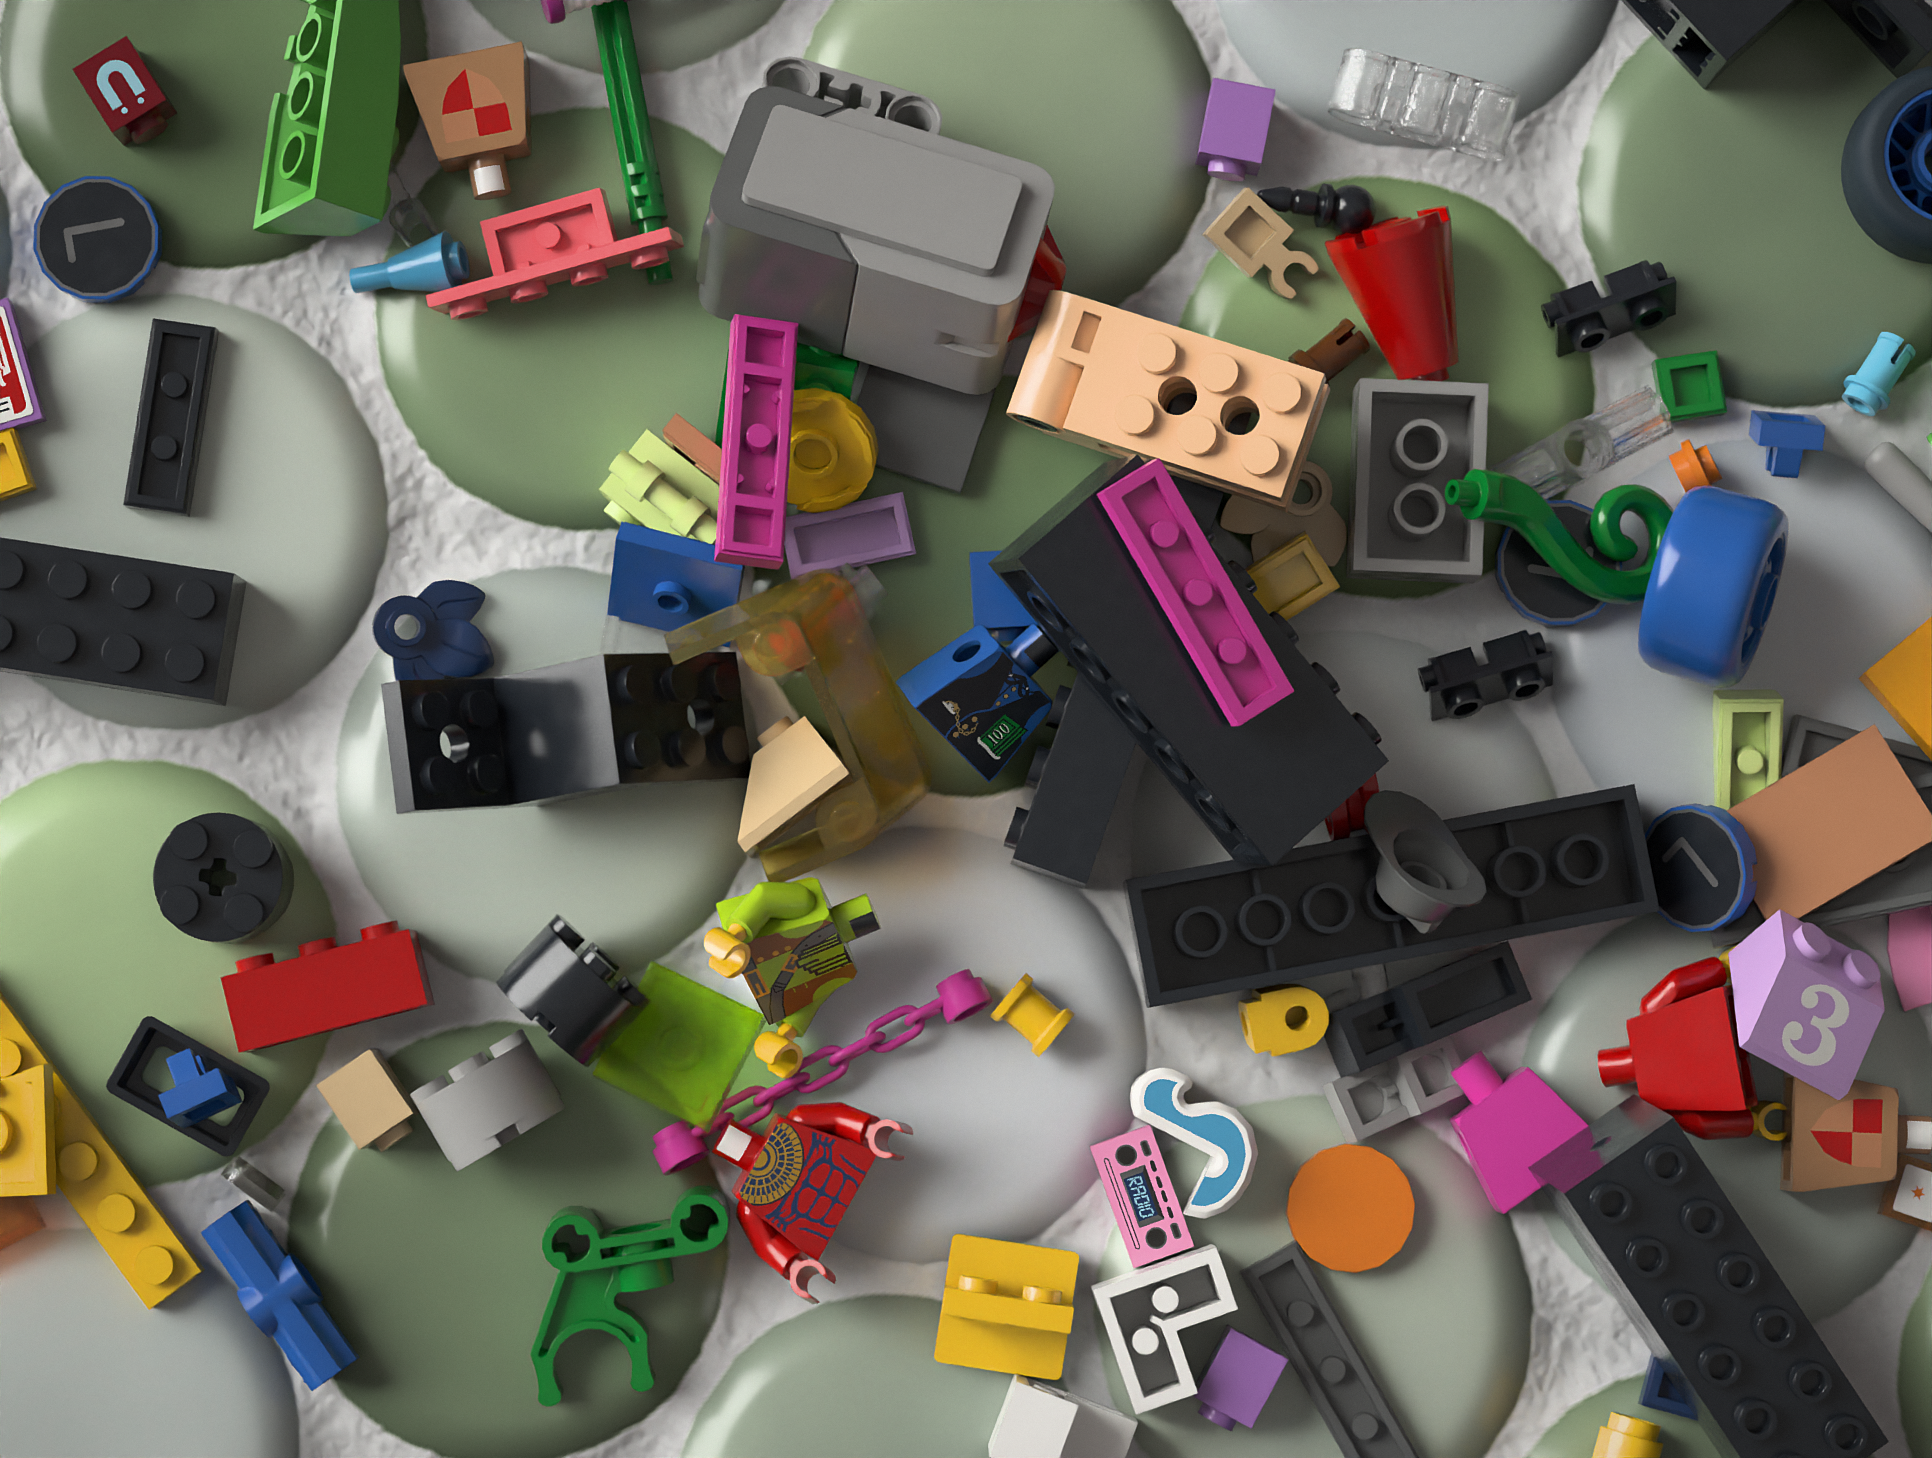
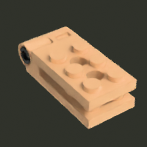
[1006,290,1330,512]

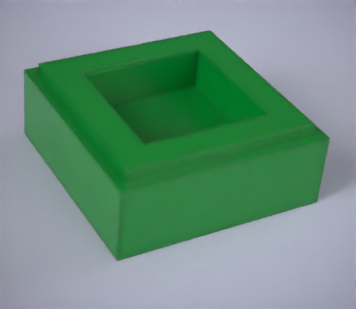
[1651,350,1727,425]

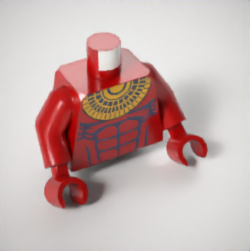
[712,1102,913,1304]

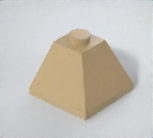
[737,716,852,858]

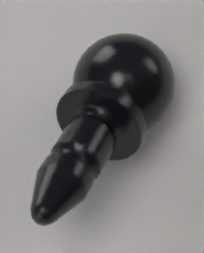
[1257,183,1376,234]

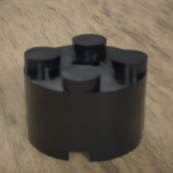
[153,812,294,944]
[496,914,652,1067]

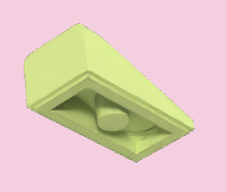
[1713,689,1784,811]

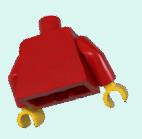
[1598,944,1787,1141]

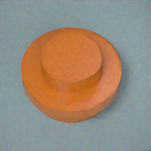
[1669,439,1723,492]

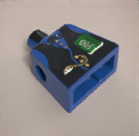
[896,623,1059,783]

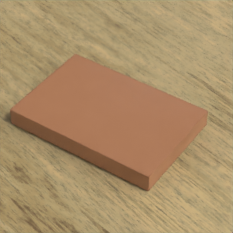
[1727,724,1932,921]

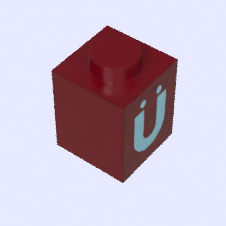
[72,36,177,146]

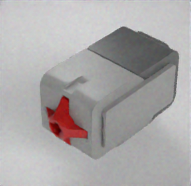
[696,56,1067,395]

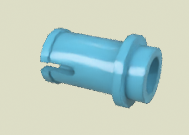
[1842,332,1916,416]

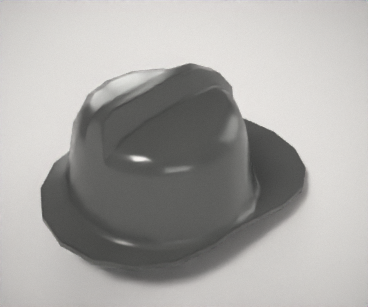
[1364,790,1486,934]

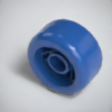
[1638,485,1789,688]

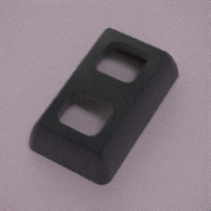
[106,1016,270,1157]

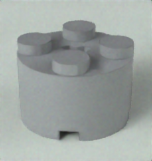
[410,1029,566,1172]

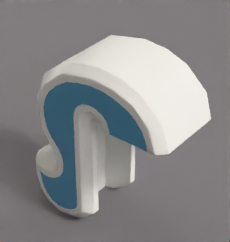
[1130,1068,1258,1219]

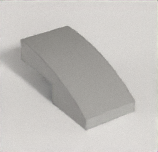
[1322,1035,1465,1144]

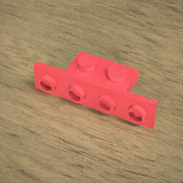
[426,187,684,320]

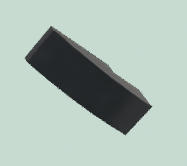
[1324,940,1533,1077]

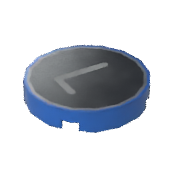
[33,176,162,303]
[1495,500,1623,627]
[1645,803,1757,932]

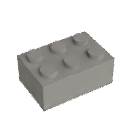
[1346,378,1489,584]

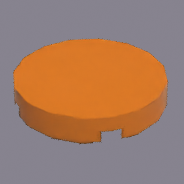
[1285,1144,1415,1273]

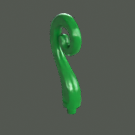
[1445,469,1674,605]

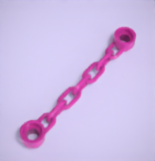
[652,969,993,1176]

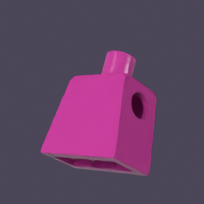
[1449,1051,1589,1214]

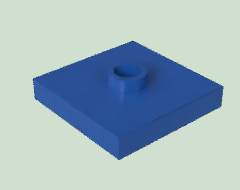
[607,522,745,648]

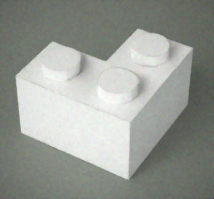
[1091,1244,1238,1415]
[988,1374,1138,1458]

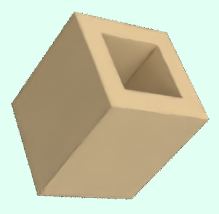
[316,1049,420,1152]

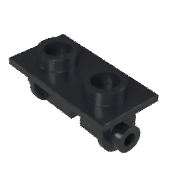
[1541,260,1676,358]
[1417,629,1554,721]

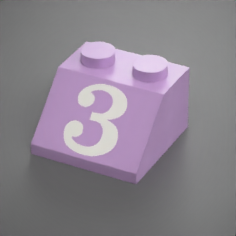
[1728,909,1885,1100]

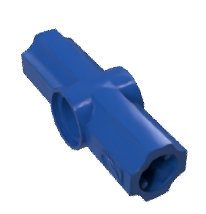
[201,1200,360,1391]

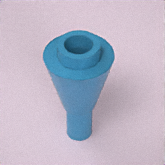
[349,231,470,294]

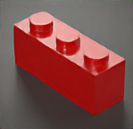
[220,920,435,1053]

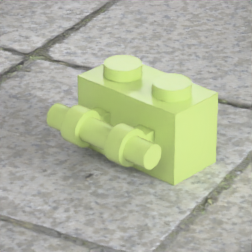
[599,429,719,545]

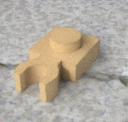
[1202,187,1319,299]

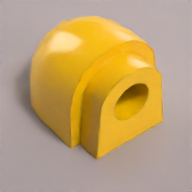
[1238,984,1329,1057]

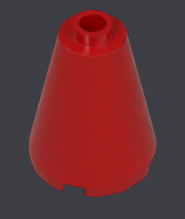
[1325,206,1459,382]

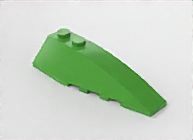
[253,0,401,237]

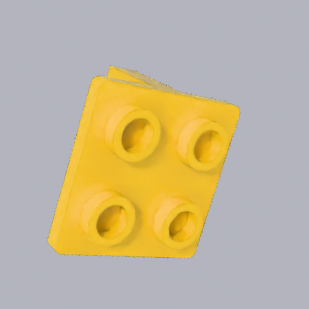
[934,1234,1079,1380]

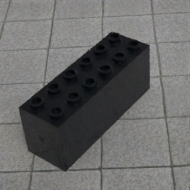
[988,454,1389,866]
[1528,1094,1889,1458]

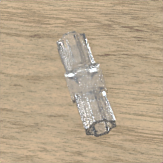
[1486,385,1674,500]

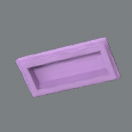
[784,492,916,581]

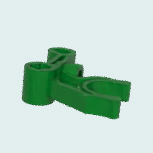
[530,1185,730,1407]

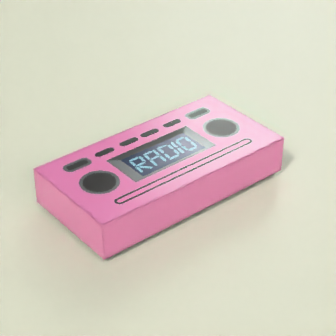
[1089,1124,1194,1268]

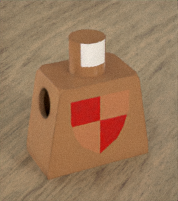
[403,41,532,200]
[1780,1071,1932,1192]

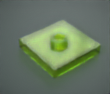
[592,961,766,1133]

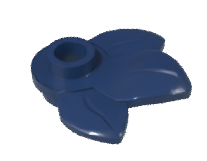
[372,580,494,681]

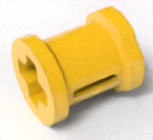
[990,973,1075,1057]

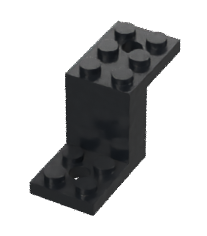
[1621,0,1932,89]
[381,652,751,814]

